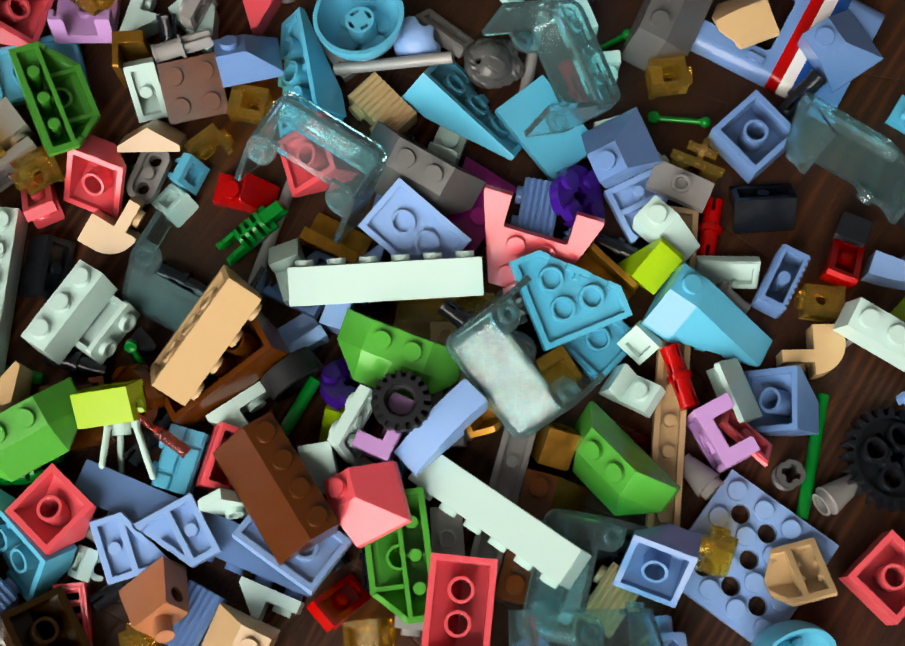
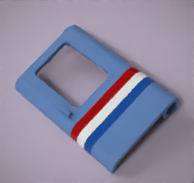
[690,0,886,120]

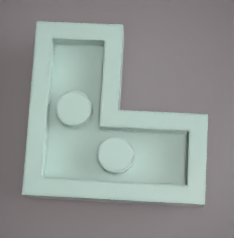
[327,384,373,467]

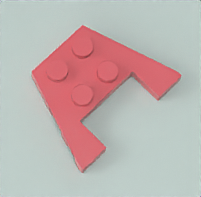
[484,184,605,289]

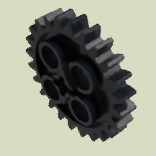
[839,407,905,512]

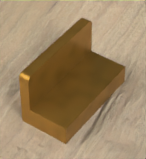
[112,30,155,88]
[299,213,373,264]
[575,243,639,301]

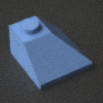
[797,9,884,94]
[213,34,284,88]
[581,107,663,190]
[743,365,819,437]
[612,524,702,608]

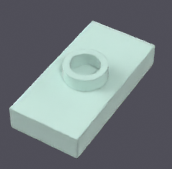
[695,255,761,289]
[197,488,248,520]

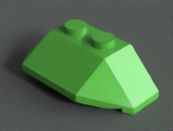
[8,41,101,157]
[337,309,468,400]
[0,377,78,482]
[572,401,681,516]
[364,487,432,624]

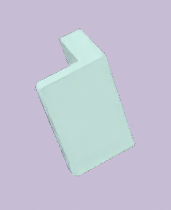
[706,358,763,423]

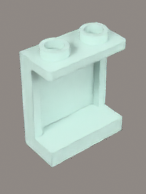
[36,295,140,365]

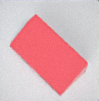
[713,409,773,467]

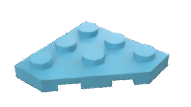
[508,250,633,351]

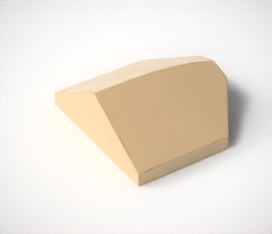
[712,0,780,49]
[117,119,186,153]
[0,361,34,413]
[764,537,838,607]

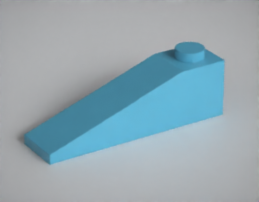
[276,7,347,139]
[402,51,522,161]
[640,263,773,367]
[0,489,77,601]

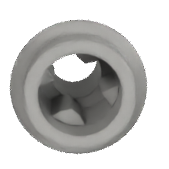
[683,453,724,501]
[812,473,858,516]

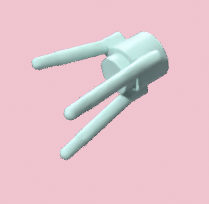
[99,416,156,480]

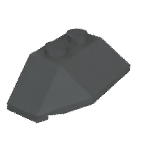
[620,0,713,71]
[363,121,486,217]

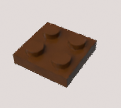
[156,52,231,125]

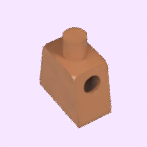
[118,556,189,643]

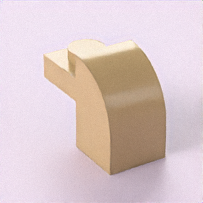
[77,196,146,254]
[776,324,846,380]

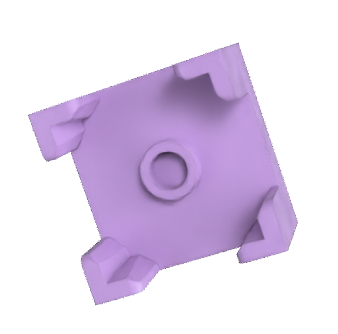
[47,0,122,43]
[352,392,414,463]
[686,392,761,474]

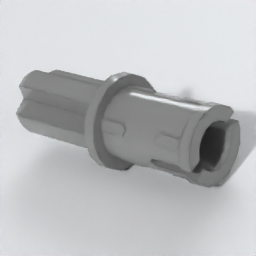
[150,29,214,64]

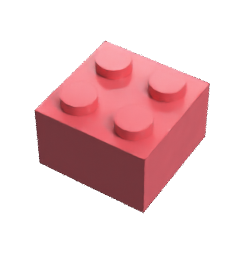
[838,530,905,626]

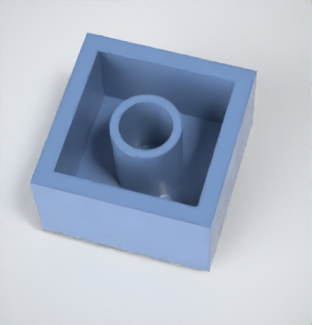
[706,89,800,184]

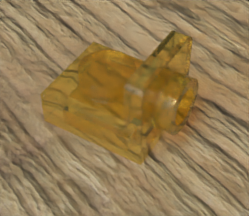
[183,123,235,160]
[342,618,396,646]

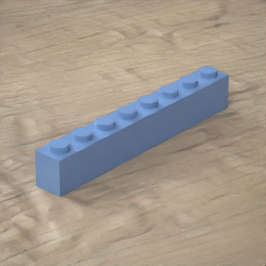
[75,459,314,601]

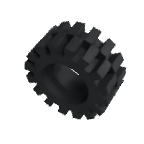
[371,370,432,433]

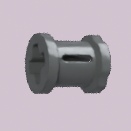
[770,459,806,492]

